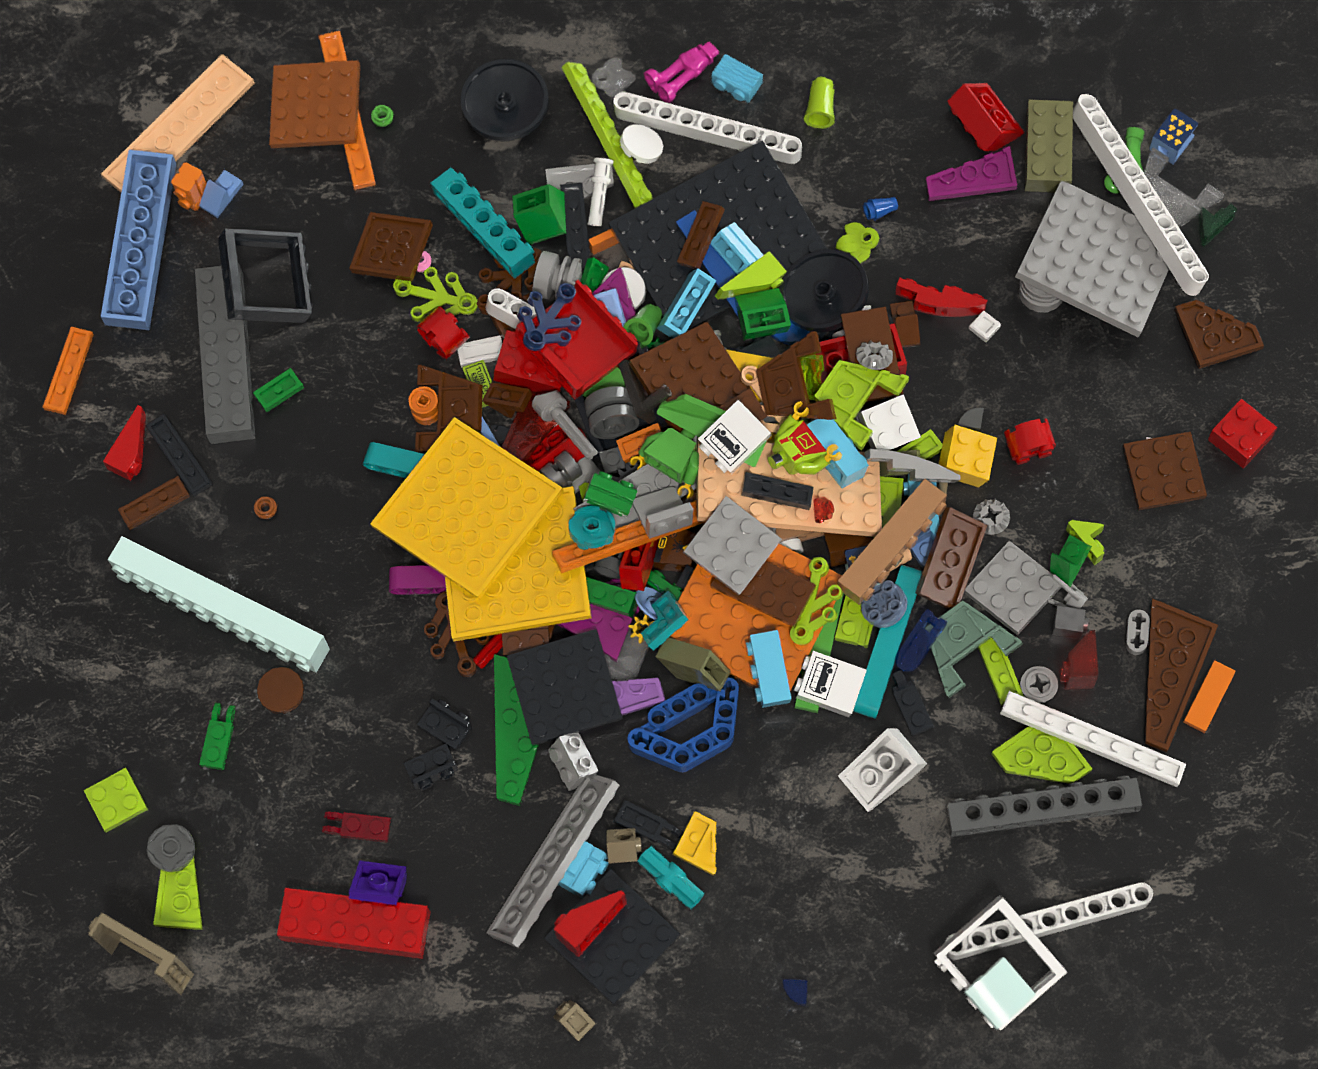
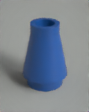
[863,197,898,221]

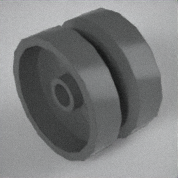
[584,386,639,439]

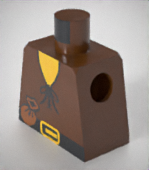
[653,530,696,572]

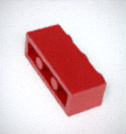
[619,539,660,591]

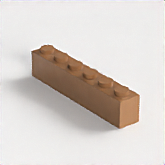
[837,479,947,605]

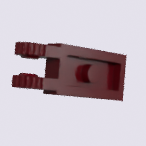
[322,811,391,843]

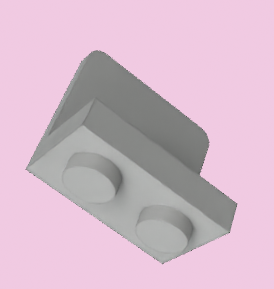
[633,487,694,539]

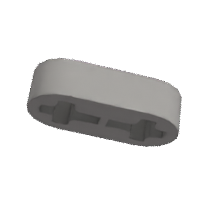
[1125,610,1150,655]

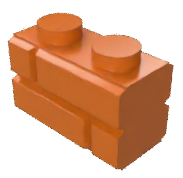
[171,163,207,210]

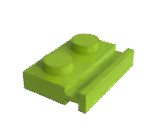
[835,596,873,648]

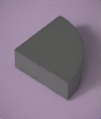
[958,408,984,432]

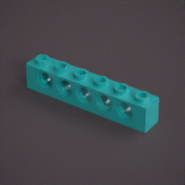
[431,168,535,279]

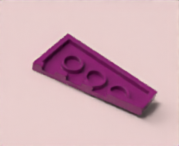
[925,146,1017,201]
[556,604,633,663]

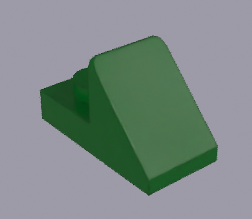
[1050,535,1092,587]

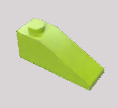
[715,251,787,300]

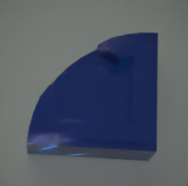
[783,979,807,1006]

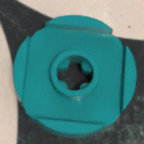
[569,506,615,550]

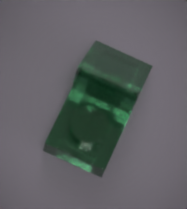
[1199,204,1237,247]

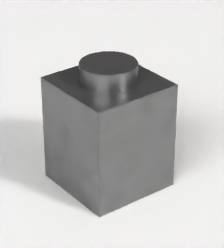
[1052,606,1089,639]

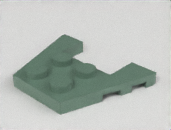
[925,601,1023,698]

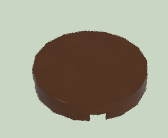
[257,667,304,713]

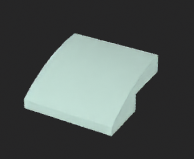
[964,957,1036,1029]

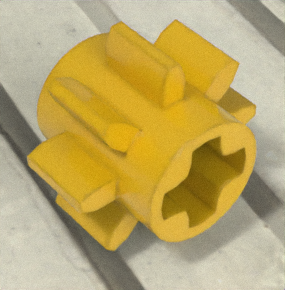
[629,615,654,644]

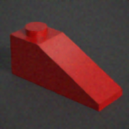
[103,405,146,481]

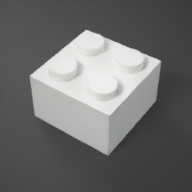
[857,395,921,451]

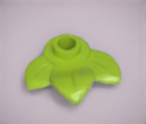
[836,222,879,264]

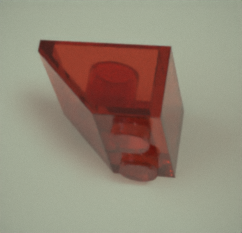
[1060,630,1099,690]

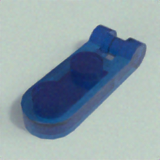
[896,609,947,672]

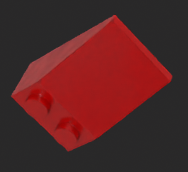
[554,891,627,957]

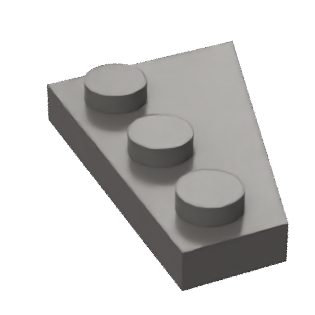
[546,164,614,199]

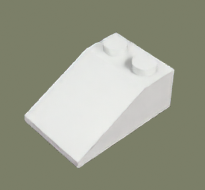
[838,728,927,812]

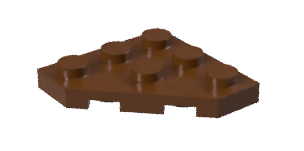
[1174,300,1264,369]

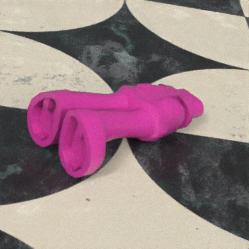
[644,42,719,103]

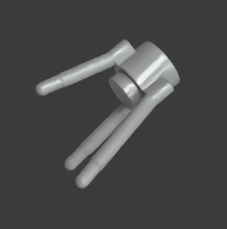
[1048,575,1088,609]

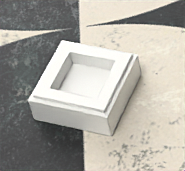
[969,311,1001,342]

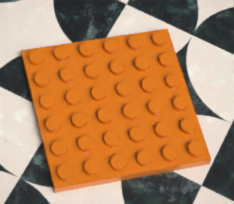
[669,544,842,691]

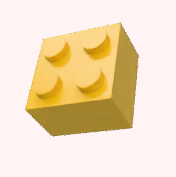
[939,425,997,488]

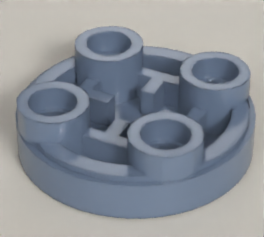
[861,580,908,628]

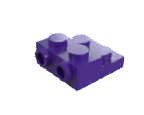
[349,861,407,905]

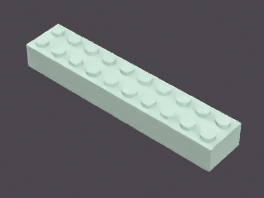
[108,536,330,673]

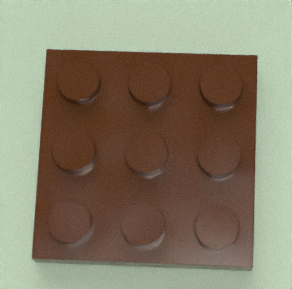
[349,212,433,282]
[1122,431,1207,511]

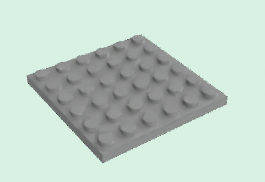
[1015,181,1169,337]

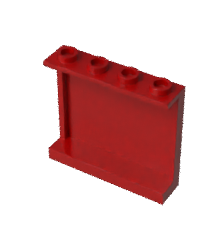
[515,280,638,400]

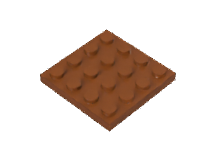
[269,60,360,148]

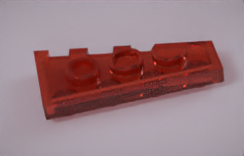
[501,391,570,463]

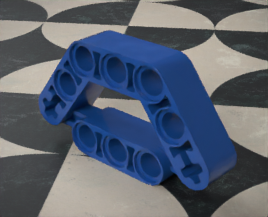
[628,678,739,772]

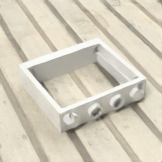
[934,895,1067,1030]

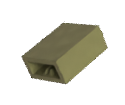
[656,637,731,692]

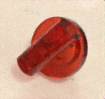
[813,497,835,523]

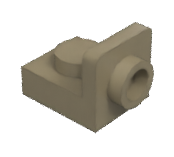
[553,1000,596,1041]

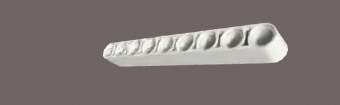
[614,92,802,164]
[945,883,1153,960]

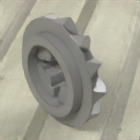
[856,340,893,370]
[973,499,1010,535]
[1020,666,1058,703]

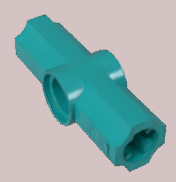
[637,846,704,910]

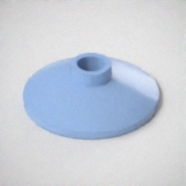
[635,587,662,620]

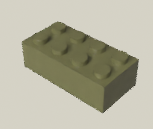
[1025,100,1073,192]

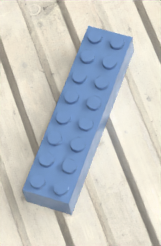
[101,150,176,330]

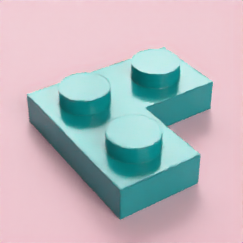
[641,590,689,651]

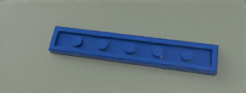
[676,210,739,319]

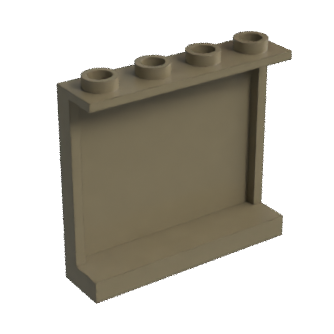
[88,913,194,995]

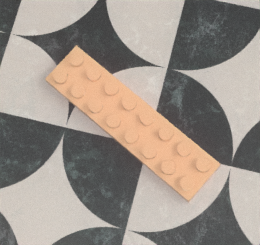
[101,55,254,192]

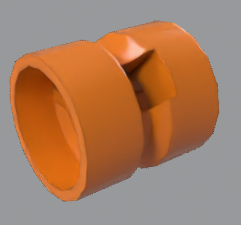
[408,386,438,425]

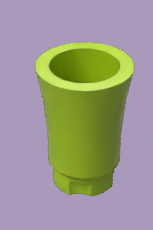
[804,77,835,128]

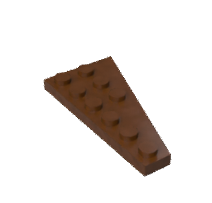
[1145,598,1218,752]

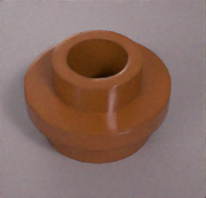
[254,497,277,519]

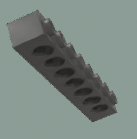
[946,776,1142,837]

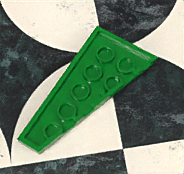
[494,654,539,806]

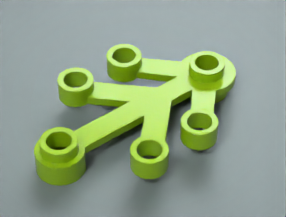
[393,267,478,322]
[790,557,843,645]

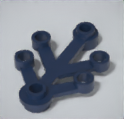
[517,283,581,351]

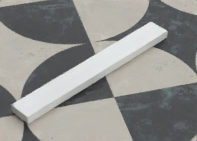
[1000,691,1186,787]

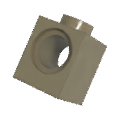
[607,828,642,863]

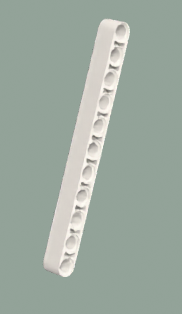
[1073,94,1209,296]

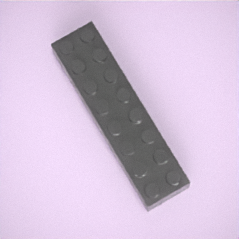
[195,264,256,444]

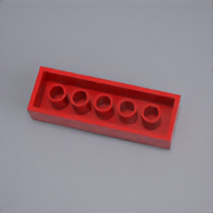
[277,888,430,959]

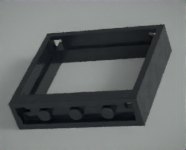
[218,228,313,323]

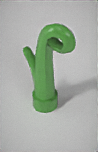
[1104,127,1144,193]

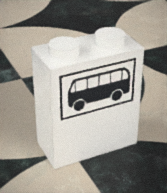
[698,400,772,474]
[794,651,866,717]

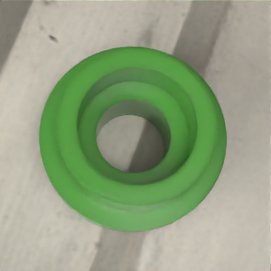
[371,105,393,127]

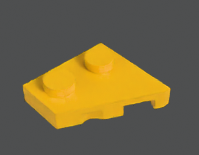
[673,811,716,875]

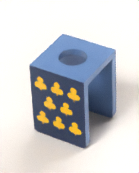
[1149,109,1198,165]

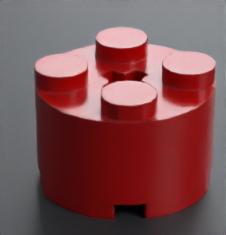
[416,306,470,360]
[1004,419,1056,465]

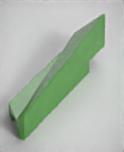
[657,394,767,467]

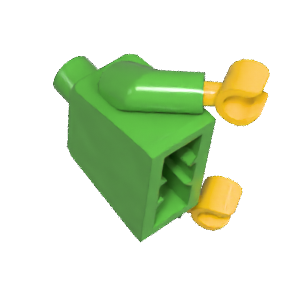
[630,428,699,499]

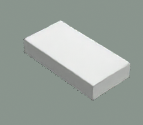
[458,335,502,368]

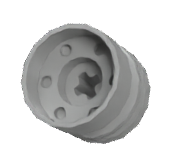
[533,251,582,299]
[1019,280,1063,312]

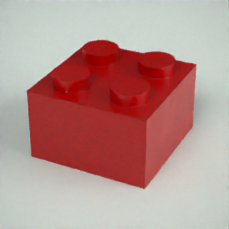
[1208,399,1277,469]

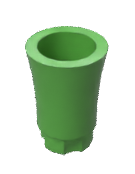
[623,304,662,346]

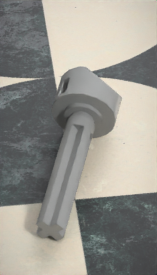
[532,390,598,460]

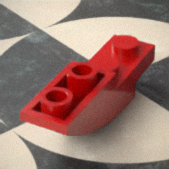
[896,278,987,317]

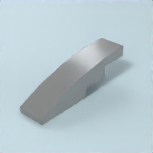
[865,449,960,483]

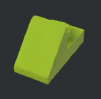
[1066,520,1104,565]

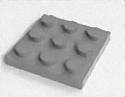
[683,496,782,595]
[964,541,1061,636]

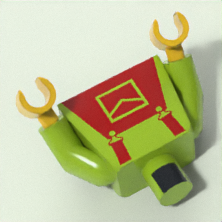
[768,402,842,475]

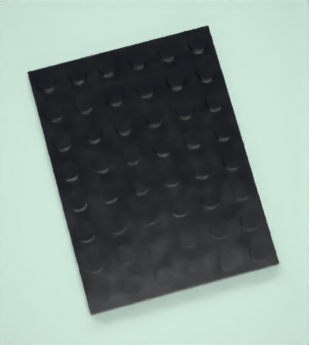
[608,140,827,332]

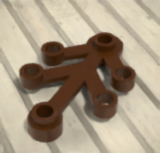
[477,248,542,315]
[424,592,490,677]

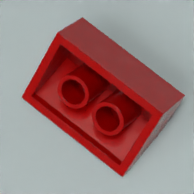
[947,83,1024,151]
[513,425,587,472]

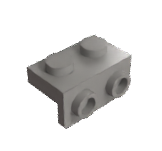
[548,733,598,791]

